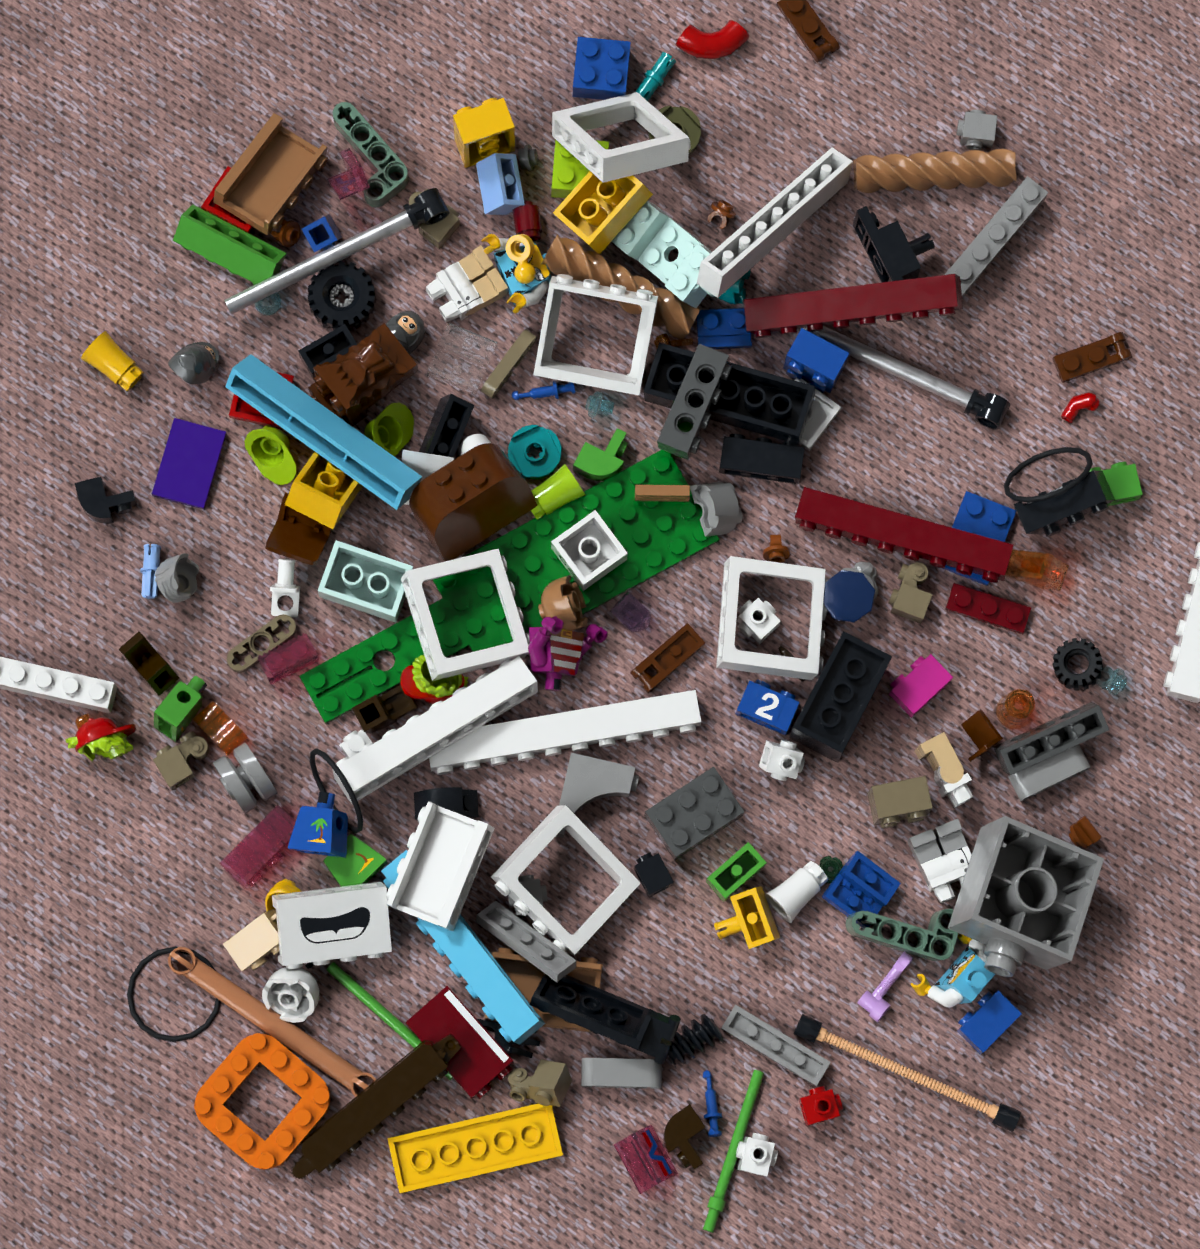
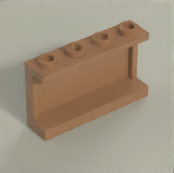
[214,113,328,236]
[484,948,602,1032]

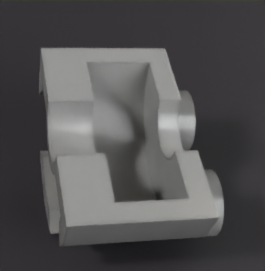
[690,482,743,537]

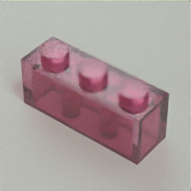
[219,805,295,889]

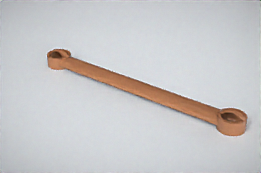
[168,947,376,1097]

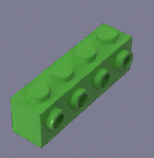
[173,204,286,285]

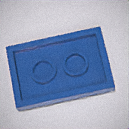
[942,491,1016,586]

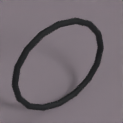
[1004,447,1093,503]
[309,748,363,833]
[127,947,221,1042]

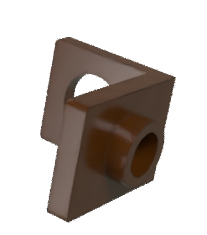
[961,709,1003,762]

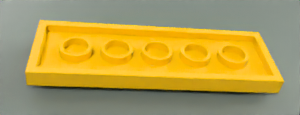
[387,1103,563,1194]

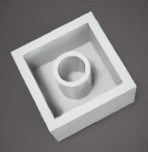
[551,510,628,591]

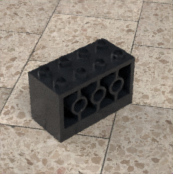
[789,631,892,763]

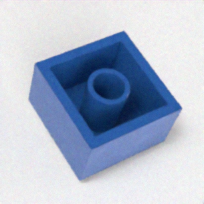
[572,37,631,100]
[783,328,849,393]

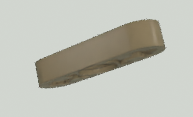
[481,329,537,399]
[227,614,296,673]

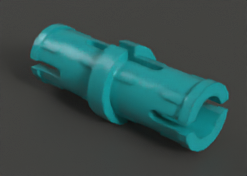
[634,52,676,101]

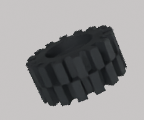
[1053,638,1103,691]

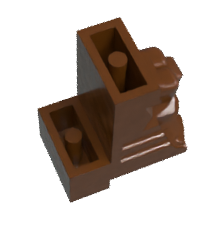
[308,323,418,427]

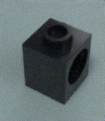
[634,852,674,898]

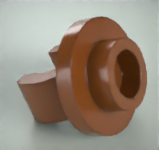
[707,200,736,229]
[271,219,301,247]
[763,534,790,563]

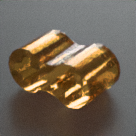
[192,701,248,756]

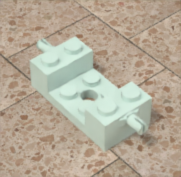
[611,201,714,308]

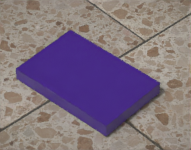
[152,418,227,510]

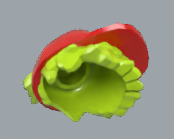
[400,655,468,704]
[65,717,136,761]

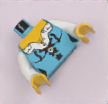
[481,234,551,314]
[910,934,995,1008]

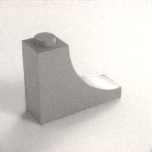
[556,753,639,838]

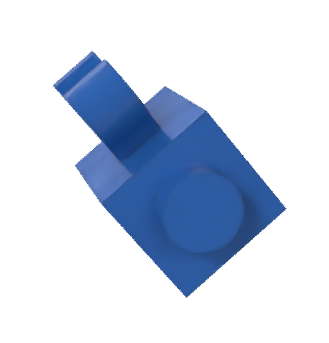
[302,214,343,252]

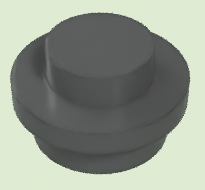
[518,144,539,171]

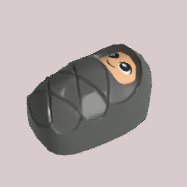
[386,310,425,355]
[168,342,219,384]

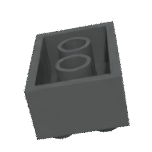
[644,766,744,861]

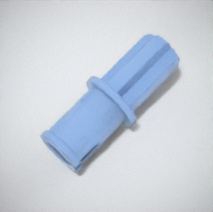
[140,544,161,599]

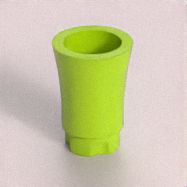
[530,464,585,520]

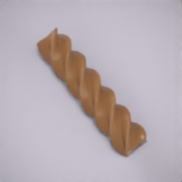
[853,149,1017,193]
[541,234,700,339]

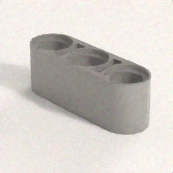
[1008,744,1091,802]
[581,1058,662,1089]

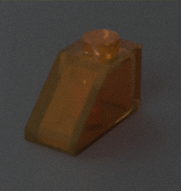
[1006,550,1069,591]

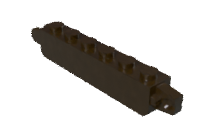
[291,1033,462,1179]

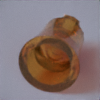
[996,689,1035,729]

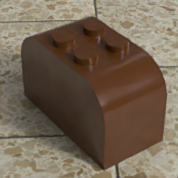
[409,443,538,561]

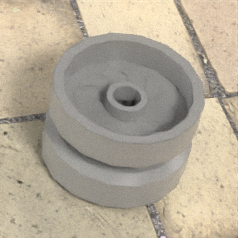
[213,742,277,814]

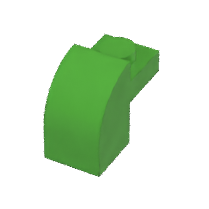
[573,428,629,481]

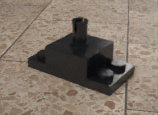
[853,206,935,317]

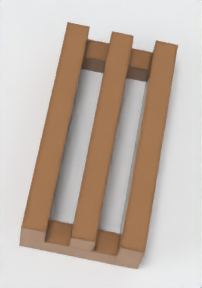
[635,485,690,502]

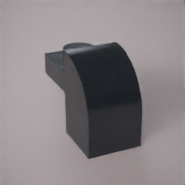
[75,476,138,524]
[414,787,479,820]

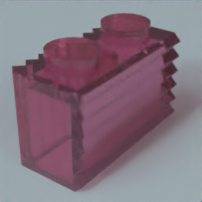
[258,633,319,685]

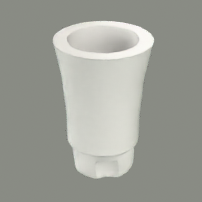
[765,861,828,923]

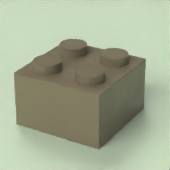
[867,776,933,829]

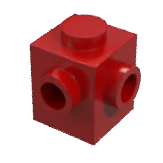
[799,1086,843,1126]

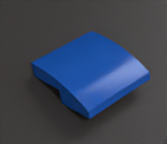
[822,851,901,928]

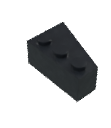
[1014,470,1115,537]

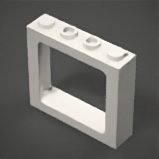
[552,92,691,183]
[533,274,658,395]
[401,549,530,681]
[716,556,828,680]
[491,805,640,955]

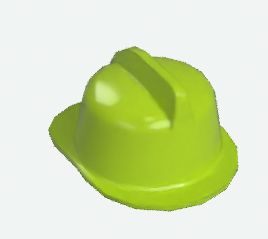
[364,402,414,457]
[244,425,297,485]

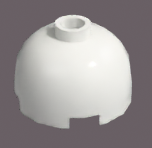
[262,967,319,1023]

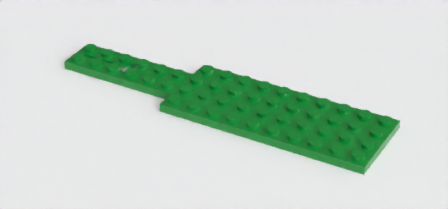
[299,450,719,724]

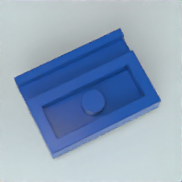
[696,308,752,349]

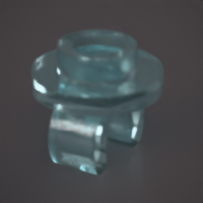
[585,391,615,418]
[1096,667,1127,695]

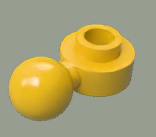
[506,234,536,284]

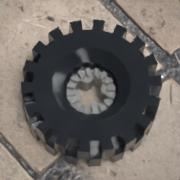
[308,261,376,331]

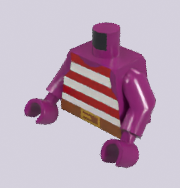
[528,616,608,691]

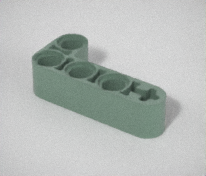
[333,102,408,208]
[845,909,958,961]

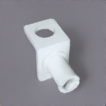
[270,559,300,617]

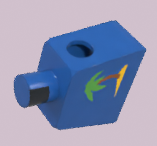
[288,792,348,858]

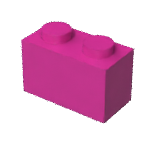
[889,654,953,718]

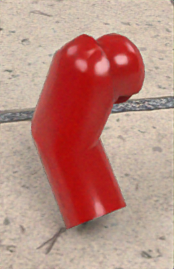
[1061,392,1100,423]

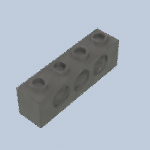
[657,344,732,460]
[993,702,1109,775]

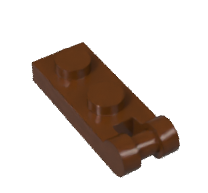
[776,0,840,63]
[1052,332,1132,383]
[630,623,705,694]

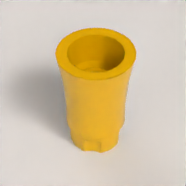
[81,331,144,392]

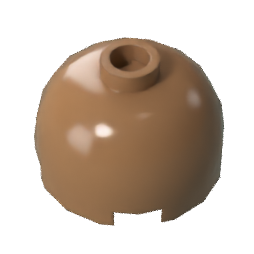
[538,575,588,631]

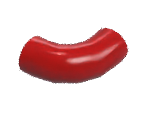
[676,20,749,59]

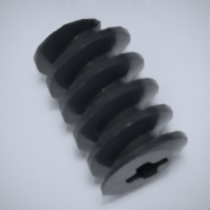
[668,1014,725,1069]

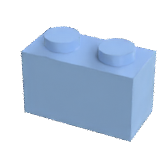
[476,153,525,215]

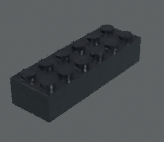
[643,342,815,445]

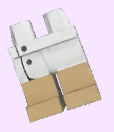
[426,245,508,322]
[915,732,973,808]

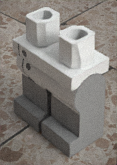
[907,819,972,903]

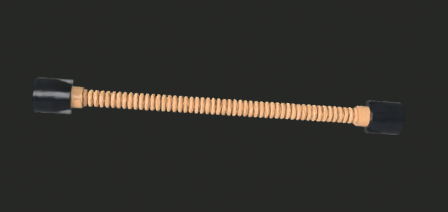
[794,1014,1021,1132]

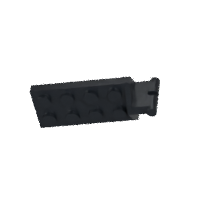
[529,974,681,1064]

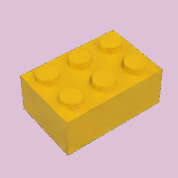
[453,98,515,168]
[553,171,653,254]
[285,452,363,529]

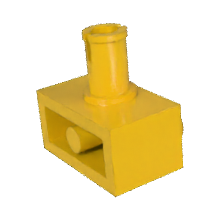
[714,886,780,949]

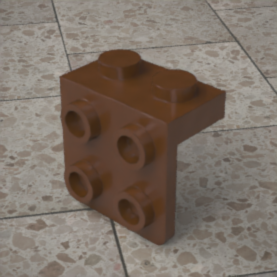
[265,492,332,565]

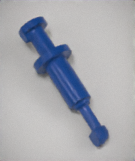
[511,381,576,400]
[703,1070,722,1137]

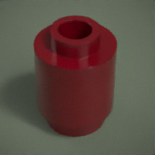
[512,201,542,242]

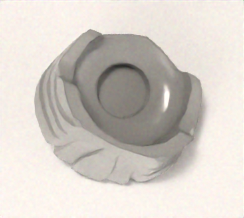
[155,553,199,603]

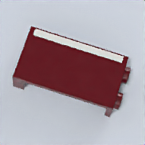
[405,986,513,1099]

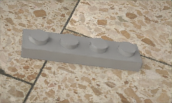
[476,901,577,982]
[721,1004,831,1087]

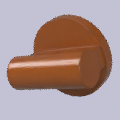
[1069,815,1102,848]

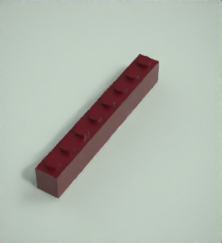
[744,274,963,338]
[795,487,1014,583]

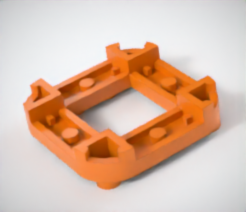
[194,1033,330,1170]

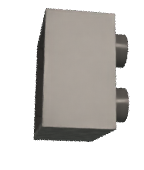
[948,816,1104,977]

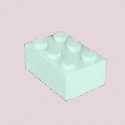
[318,540,413,623]

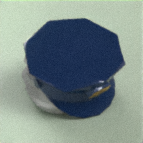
[823,562,878,623]

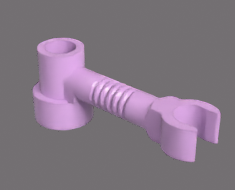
[857,951,913,1023]

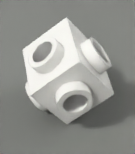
[737,598,781,644]
[759,740,805,781]
[736,1133,778,1176]

